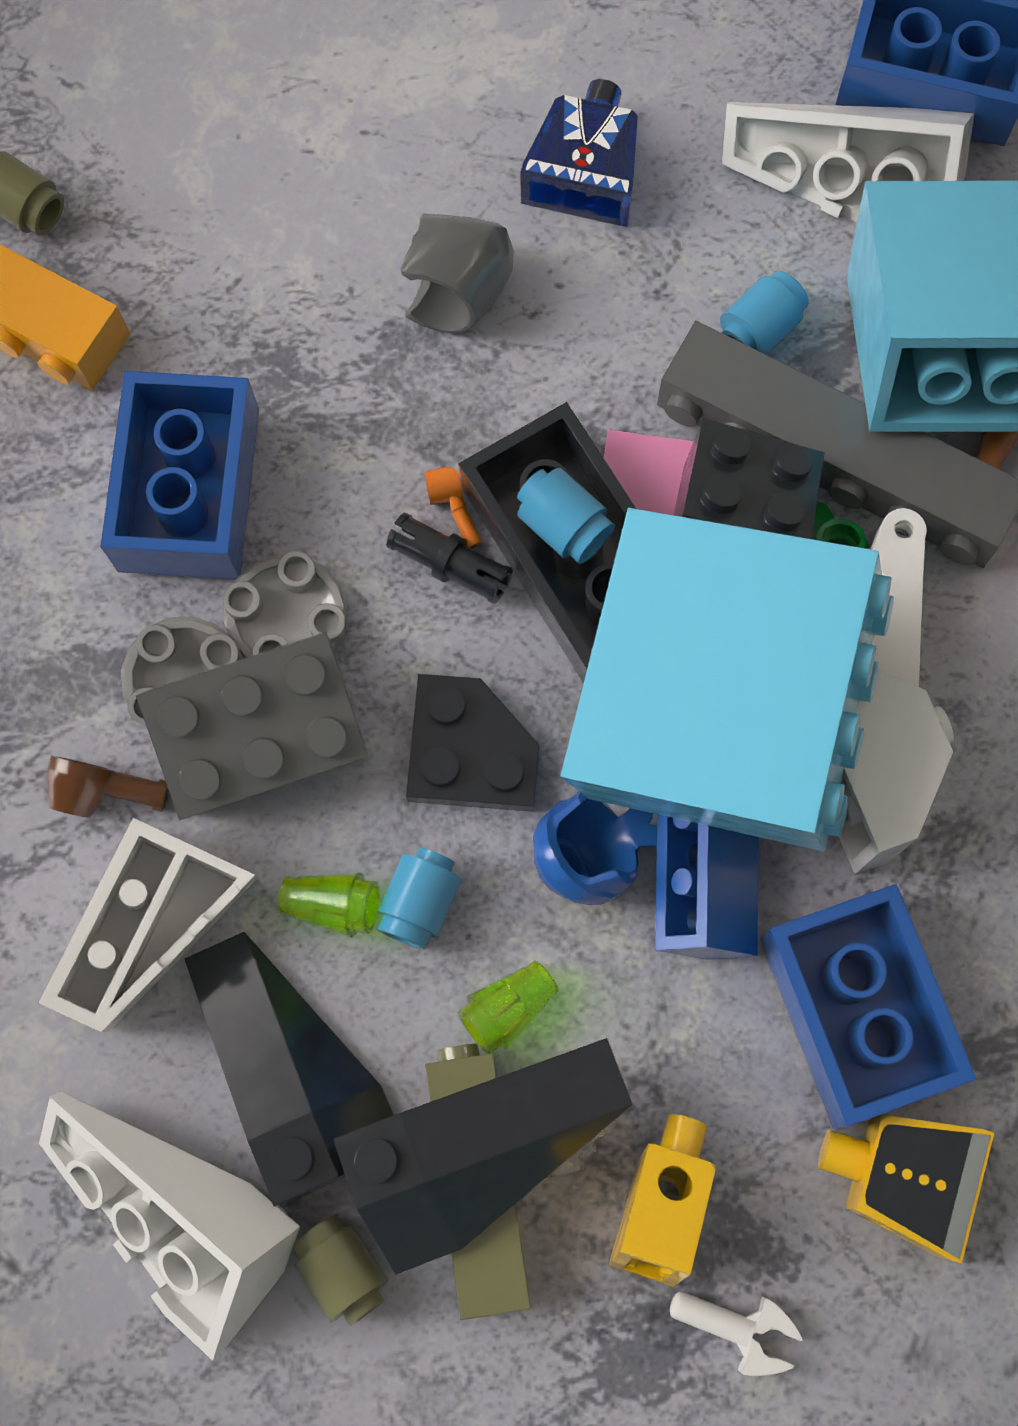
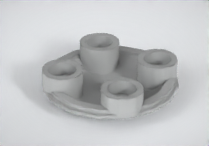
[223,551,348,658]
[121,616,243,728]

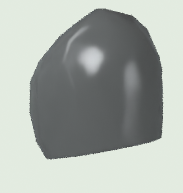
[400,213,514,333]

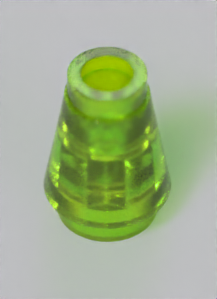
[278,873,380,938]
[458,960,559,1054]

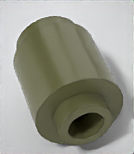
[0,151,64,235]
[292,1214,388,1326]

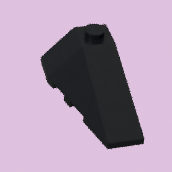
[184,932,394,1207]
[333,1038,633,1275]

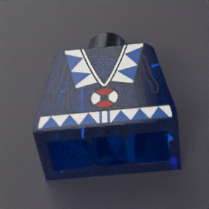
[520,79,638,227]

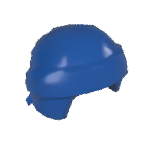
[533,792,657,905]

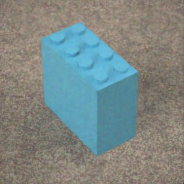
[847,181,1018,432]
[560,508,894,852]

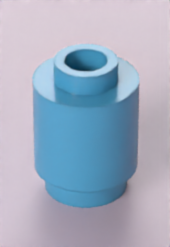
[720,271,809,355]
[517,468,615,564]
[377,848,462,950]

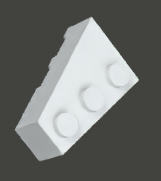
[39,818,255,1032]

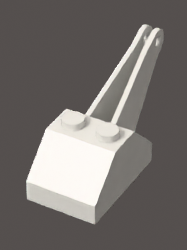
[839,508,954,874]

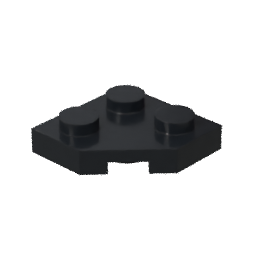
[406,674,539,812]

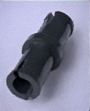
[386,512,513,604]

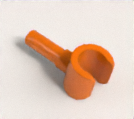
[425,467,482,549]

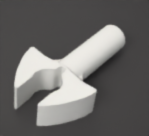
[670,1291,803,1376]

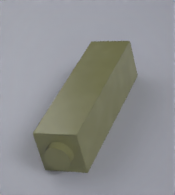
[425,1044,531,1320]

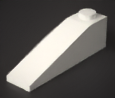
[722,102,974,223]
[39,1091,300,1361]

